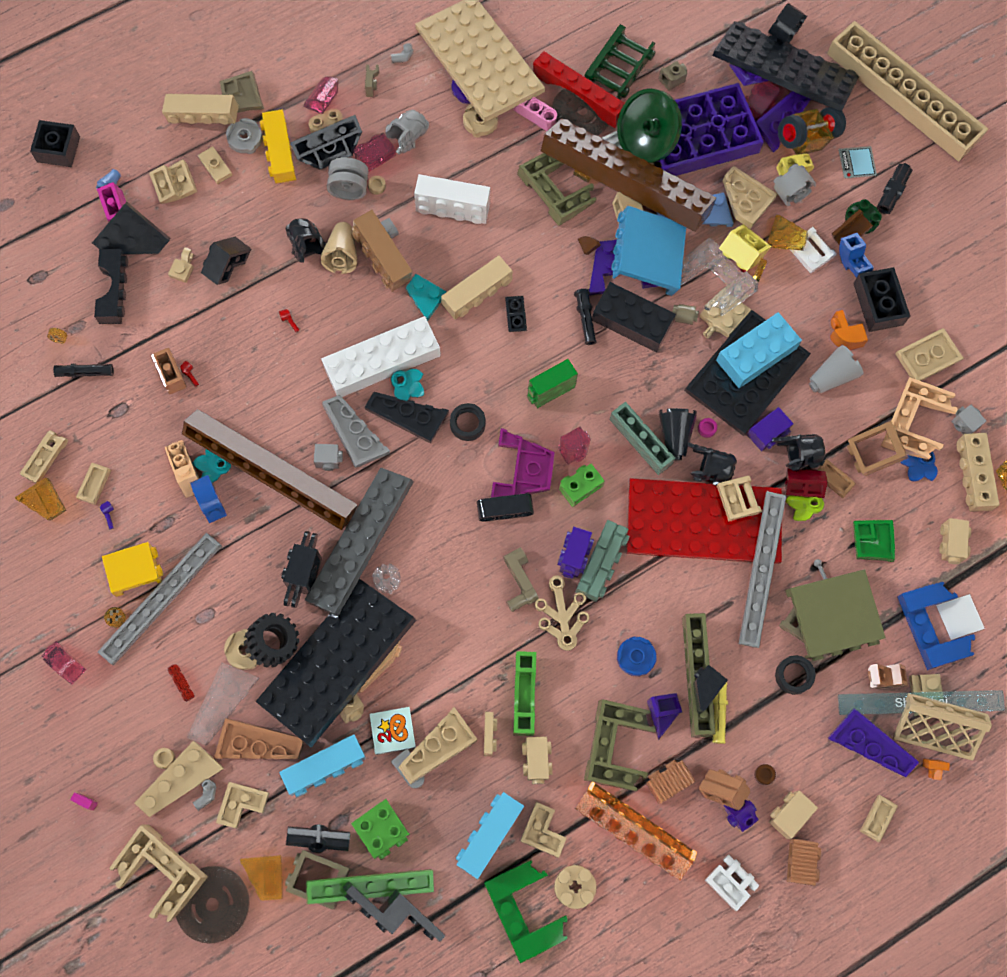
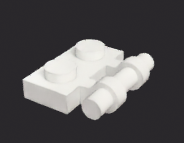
[705,854,759,911]

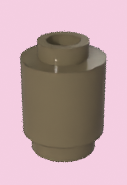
[673,304,699,325]

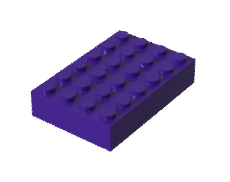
[654,83,764,176]

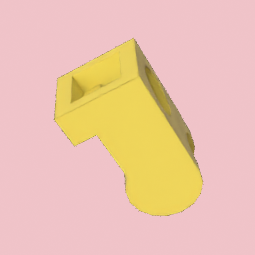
[776,153,814,176]

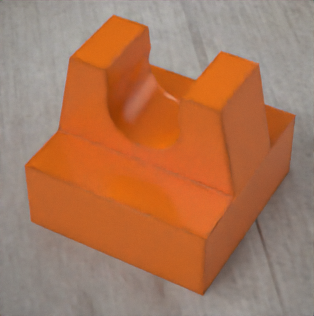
[922,758,950,780]

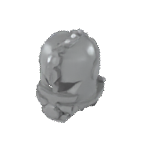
[385,110,429,154]

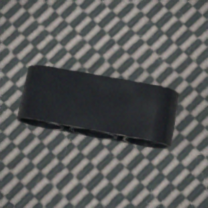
[476,493,534,522]

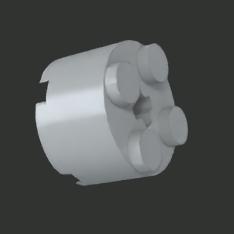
[773,163,816,206]

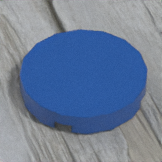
[617,637,657,677]

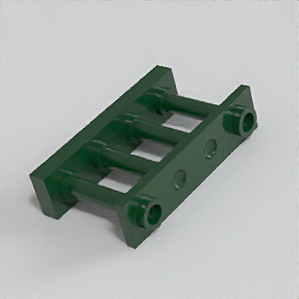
[584,24,656,100]

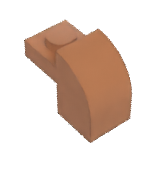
[868,664,908,688]

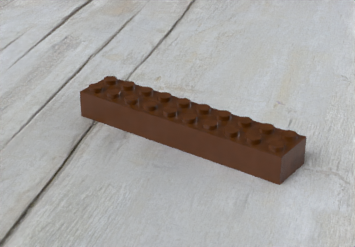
[541,118,716,232]

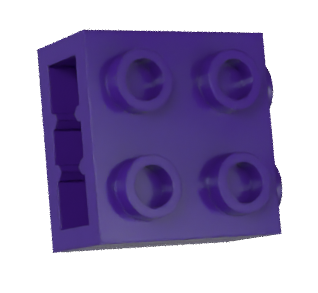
[557,526,594,579]

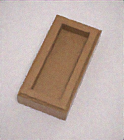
[816,459,856,498]

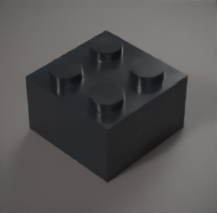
[30,120,80,167]

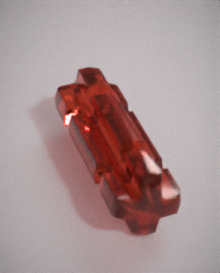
[167,664,195,702]

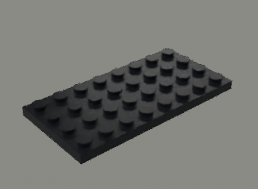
[712,21,859,112]
[255,578,416,748]

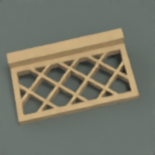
[893,693,992,760]

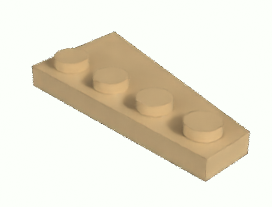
[399,707,478,785]
[135,740,224,817]

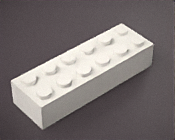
[321,316,440,397]

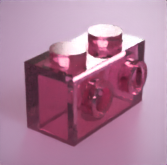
[558,426,591,465]

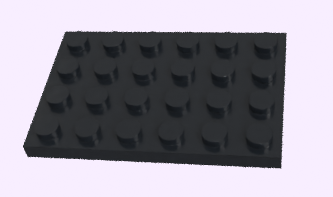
[684,310,811,436]

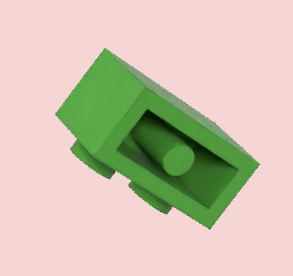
[559,463,605,508]

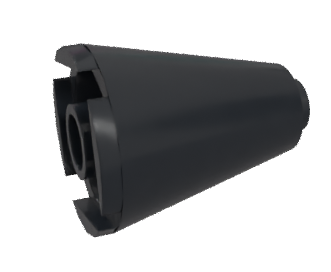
[659,408,697,461]

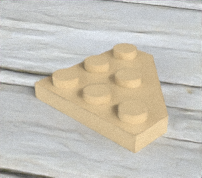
[723,166,778,229]

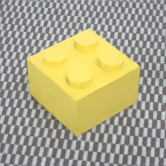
[719,224,771,271]

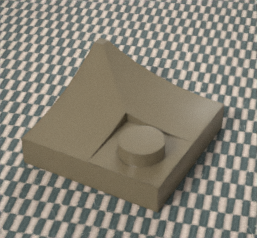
[220,71,264,113]

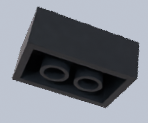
[853,267,911,332]

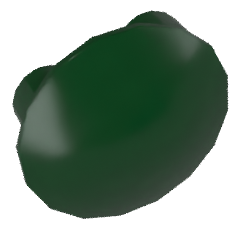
[845,199,882,234]

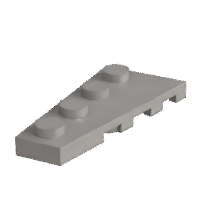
[322,395,390,468]

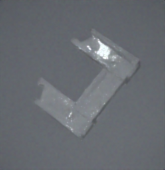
[681,238,758,316]

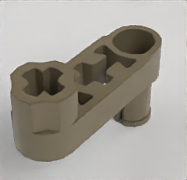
[503,547,539,612]

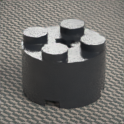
[768,3,808,43]

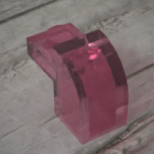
[41,641,86,685]

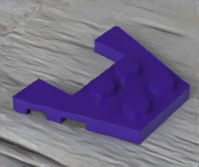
[589,239,659,296]

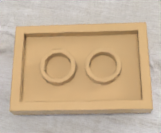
[895,328,963,381]

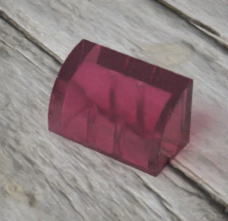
[304,76,338,114]

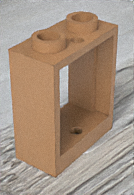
[847,421,908,476]

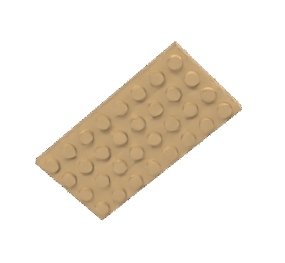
[415,0,545,122]

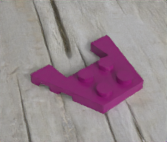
[491,428,555,498]

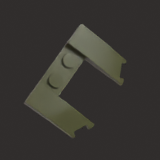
[517,153,596,226]
[584,699,656,791]

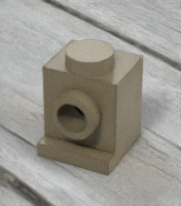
[659,61,687,91]

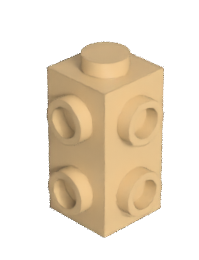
[939,518,971,564]
[522,737,552,784]

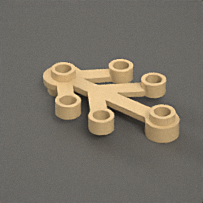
[535,575,589,651]

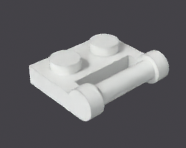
[788,227,837,274]

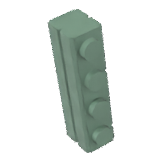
[609,402,675,475]
[575,520,630,602]

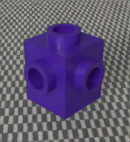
[723,800,758,832]

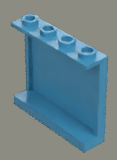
[612,206,686,296]

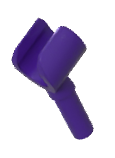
[100,501,114,530]

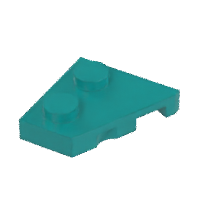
[406,274,447,321]

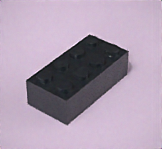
[592,282,676,353]

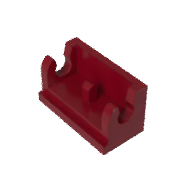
[785,468,828,498]

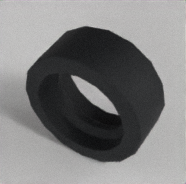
[450,403,486,441]
[775,655,816,695]

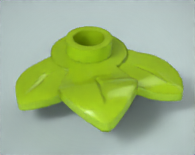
[785,495,824,521]

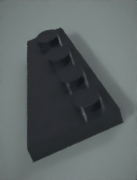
[365,392,449,444]

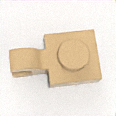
[168,248,194,283]

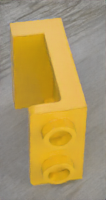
[102,542,163,597]

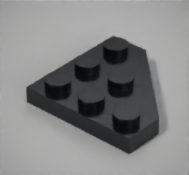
[92,202,171,255]

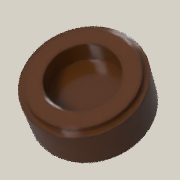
[754,764,776,785]

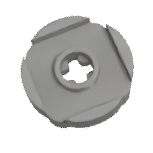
[226,118,263,154]

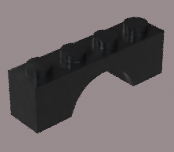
[94,249,128,324]

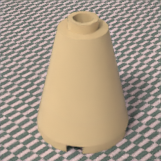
[321,222,357,274]

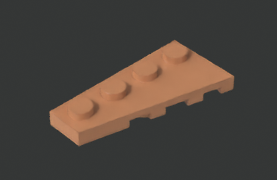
[214,718,304,759]

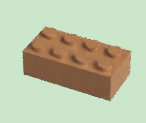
[352,209,413,292]

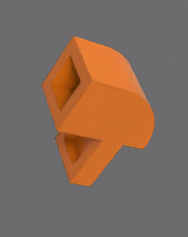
[830,310,868,350]

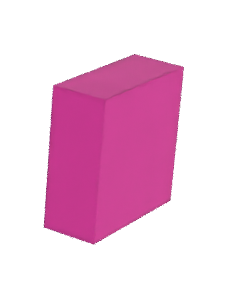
[70,792,98,811]

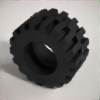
[244,613,300,668]

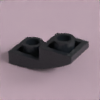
[505,296,527,332]

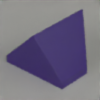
[647,693,682,740]

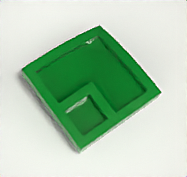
[853,520,895,562]

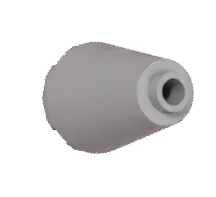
[809,345,864,394]

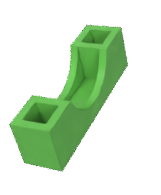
[513,651,536,736]

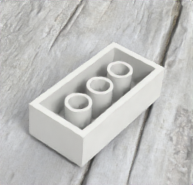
[414,174,490,224]

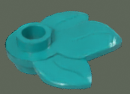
[391,369,424,401]
[192,449,231,483]

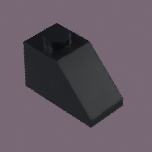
[693,664,728,714]

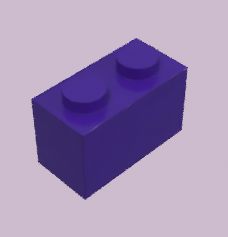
[747,407,794,452]

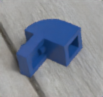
[839,233,874,278]
[190,475,227,523]

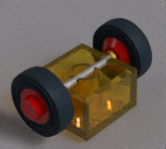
[778,107,846,155]

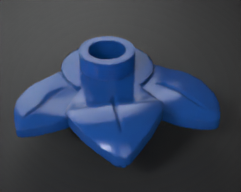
[900,452,938,482]

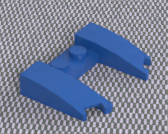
[897,582,975,670]

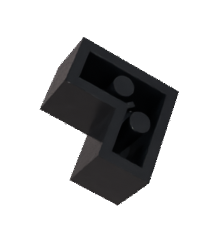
[201,236,252,285]

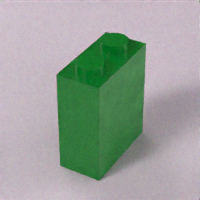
[527,359,578,409]

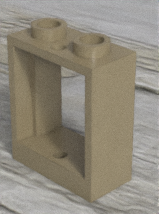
[285,850,351,910]

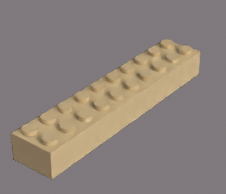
[827,21,988,162]

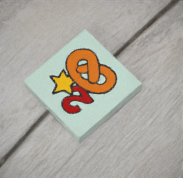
[370,707,416,755]

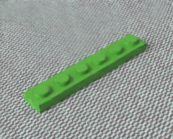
[306,869,434,904]

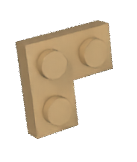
[216,782,269,829]
[520,802,566,858]

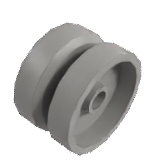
[327,157,369,200]

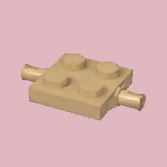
[699,289,751,338]

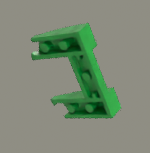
[484,860,568,964]

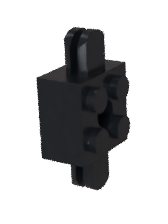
[281,531,322,608]

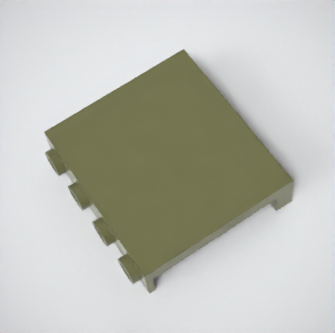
[785,569,886,661]

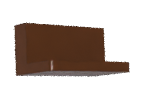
[831,209,873,246]

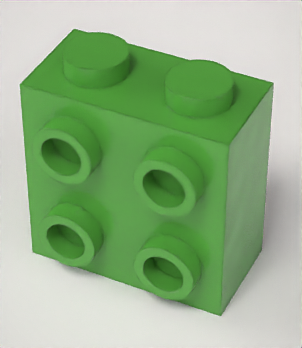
[351,799,410,860]

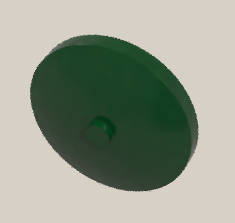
[617,88,682,163]

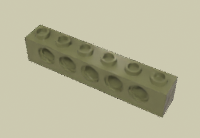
[682,613,715,737]

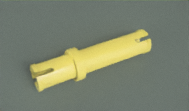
[712,682,728,744]

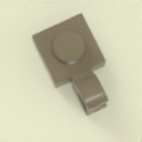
[365,64,379,97]

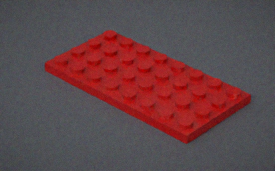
[626,478,782,564]

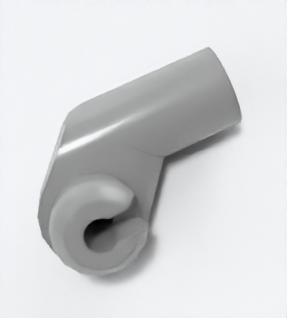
[391,43,414,63]
[193,780,216,811]

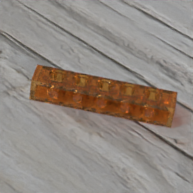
[575,781,697,880]

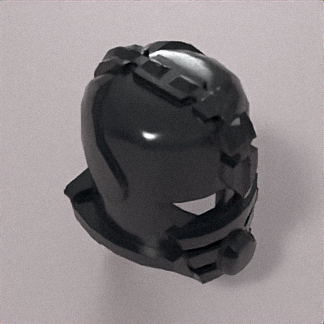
[285,218,326,263]
[772,434,826,471]
[687,442,737,486]

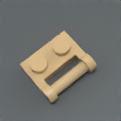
[717,476,762,521]

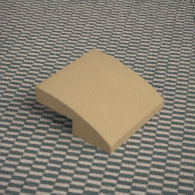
[149,160,197,204]

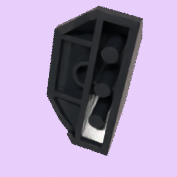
[290,115,362,170]

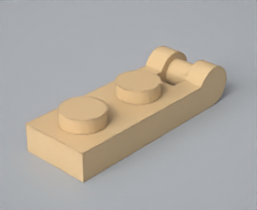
[20,430,68,484]

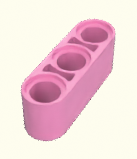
[513,97,557,131]

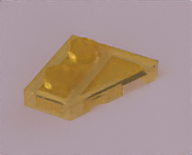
[768,214,808,251]
[15,478,67,521]
[240,855,283,901]

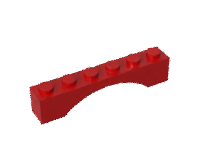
[533,51,625,128]

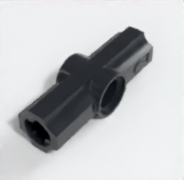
[877,163,913,214]
[285,824,350,853]

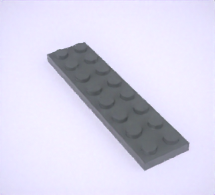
[305,468,414,616]

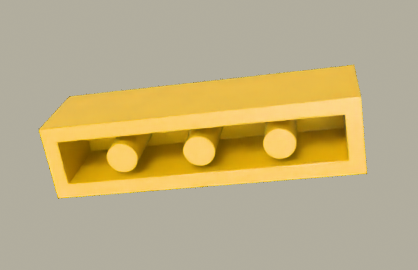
[260,109,296,184]

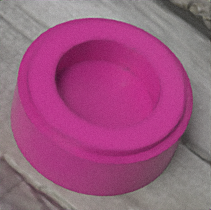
[698,418,717,438]

